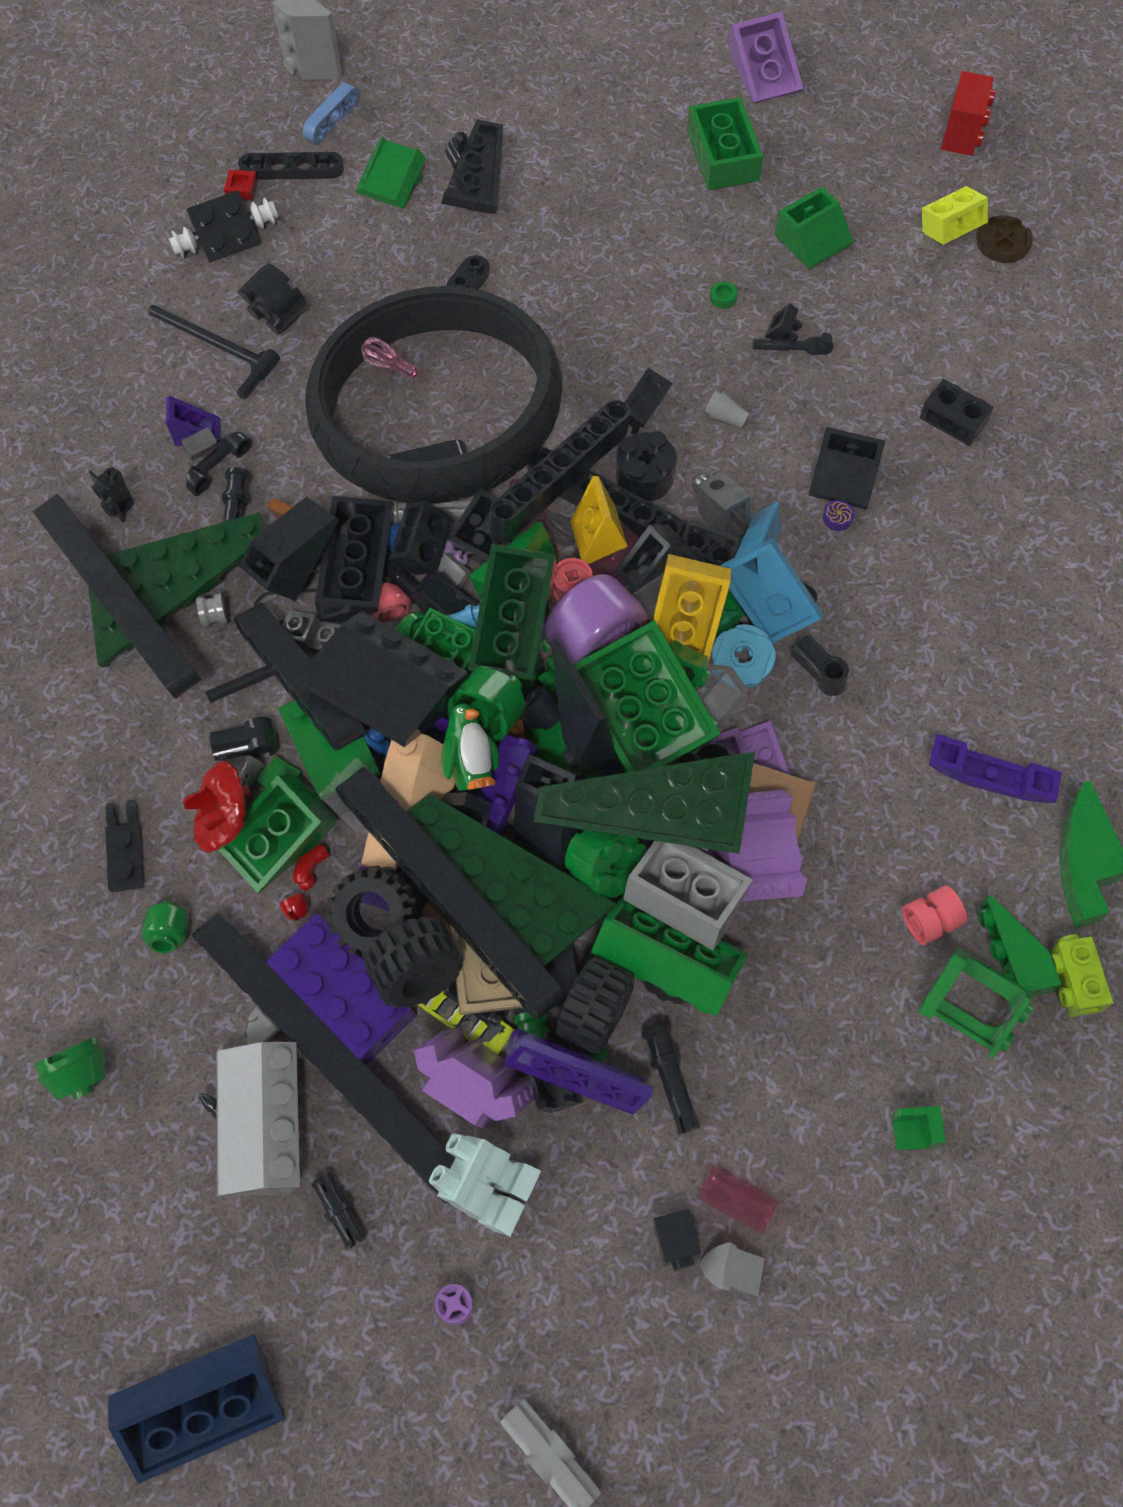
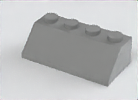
[216,1042,300,1197]

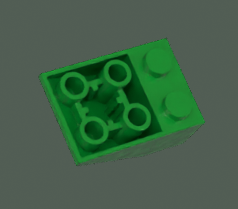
[412,608,475,719]

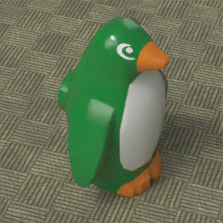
[441,703,499,791]

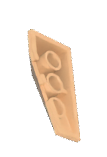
[361,734,455,873]

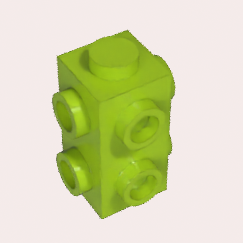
[1050,934,1114,1018]

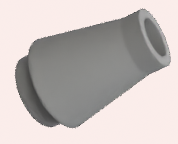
[704,391,750,428]

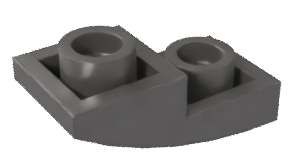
[283,610,341,652]

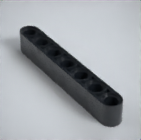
[489,400,631,541]
[234,602,366,752]

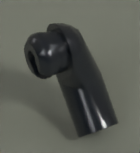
[445,132,468,170]

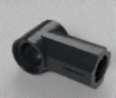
[791,635,849,696]
[209,717,277,761]

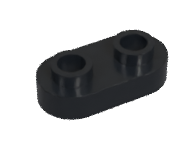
[447,255,490,290]

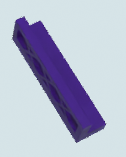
[504,1028,653,1115]

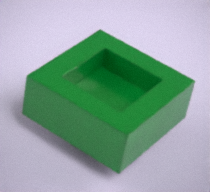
[256,756,302,789]

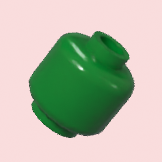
[142,901,189,954]

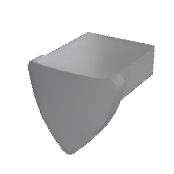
[700,1242,765,1296]

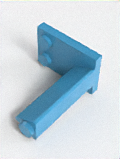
[720,502,823,643]

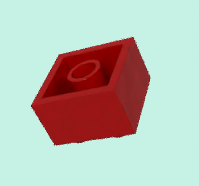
[941,71,996,156]

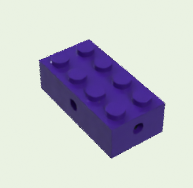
[266,913,417,1065]

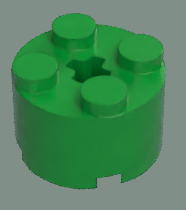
[448,666,525,743]
[565,830,646,898]

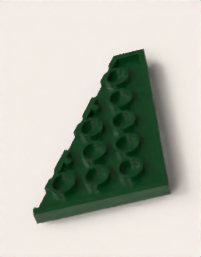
[88,512,265,668]

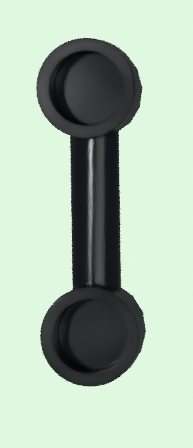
[186,432,252,496]

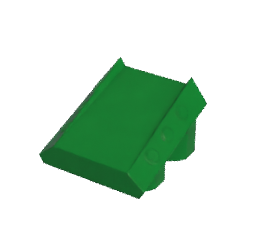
[355,136,426,209]

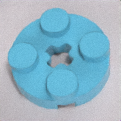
[712,624,776,688]

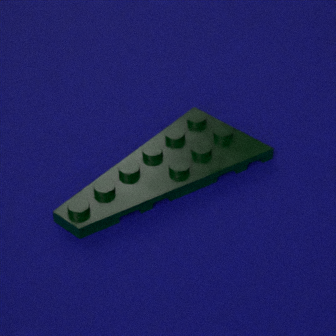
[533,751,755,854]

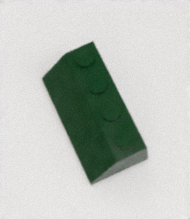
[468,544,556,688]

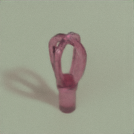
[361,337,418,379]

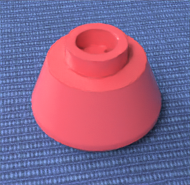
[371,583,411,622]

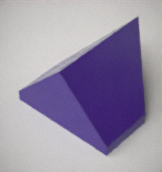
[166,395,220,446]

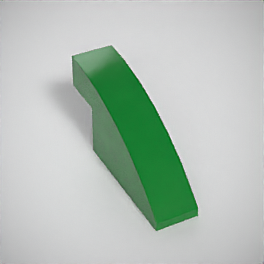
[1060,780,1123,929]

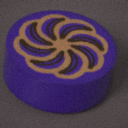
[823,500,854,531]

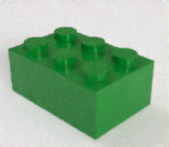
[687,97,763,190]

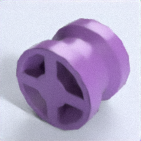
[435,1284,474,1325]

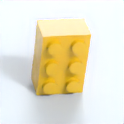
[651,554,731,666]

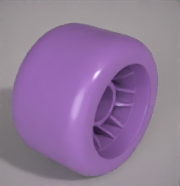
[544,574,648,664]

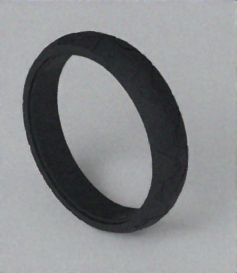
[305,286,562,504]

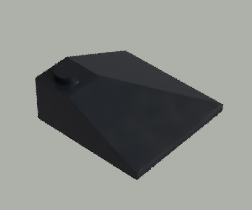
[551,638,617,776]

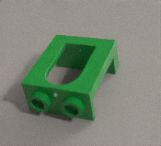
[918,947,1034,1059]

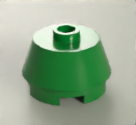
[34,1036,106,1100]

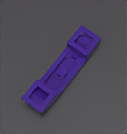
[928,734,1062,803]

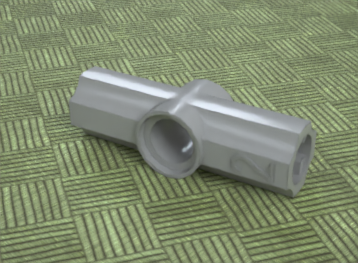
[500,1398,602,1507]

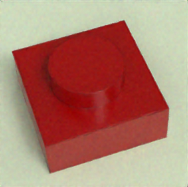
[224,169,258,200]

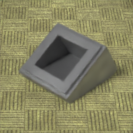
[182,428,218,460]

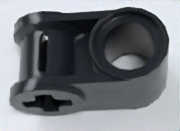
[519,686,560,731]

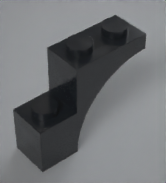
[408,572,480,616]

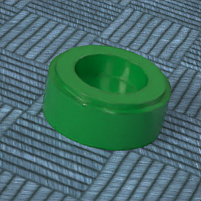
[709,281,738,309]

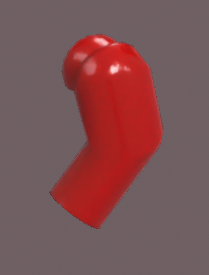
[292,843,330,891]

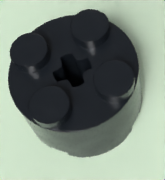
[238,264,307,335]
[616,431,677,501]

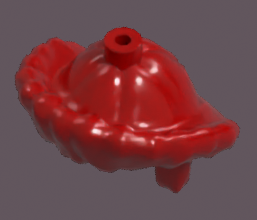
[183,761,251,853]

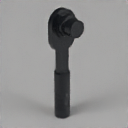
[752,333,834,355]

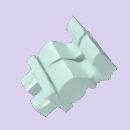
[429,1133,541,1237]

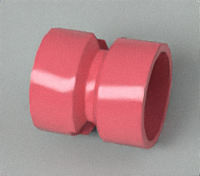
[552,558,593,605]
[902,885,967,945]

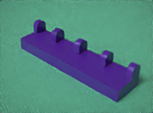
[479,735,538,835]

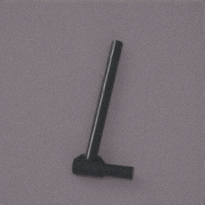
[149,305,280,399]

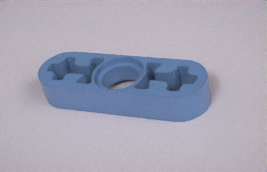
[303,82,360,144]

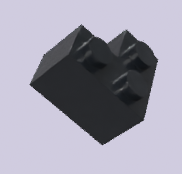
[447,488,512,565]

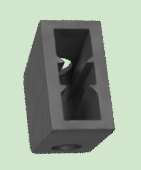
[692,472,751,544]

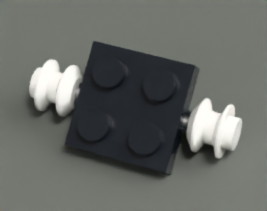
[169,190,278,263]

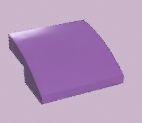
[709,720,790,775]

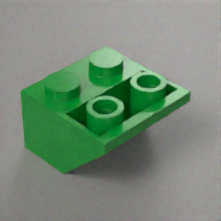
[775,186,853,270]

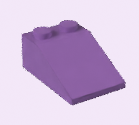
[727,11,803,103]

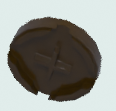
[976,215,1033,263]

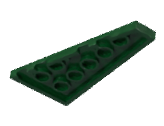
[407,794,616,968]

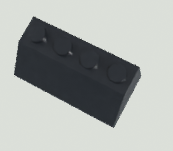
[315,496,394,623]

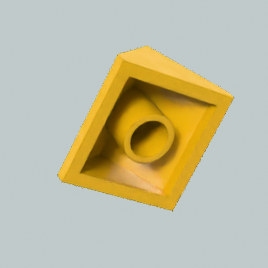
[570,476,628,564]

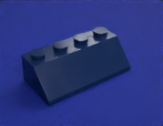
[108,1334,285,1484]

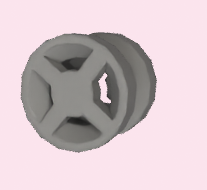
[196,593,228,628]

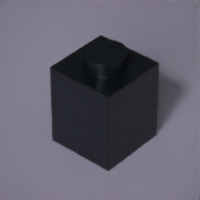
[652,1209,702,1271]

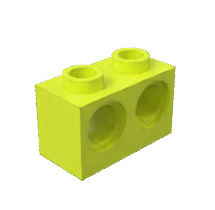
[922,186,988,245]

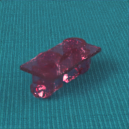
[697,1166,778,1235]

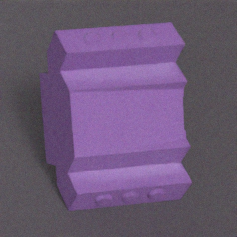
[708,790,808,902]
[414,1026,535,1129]

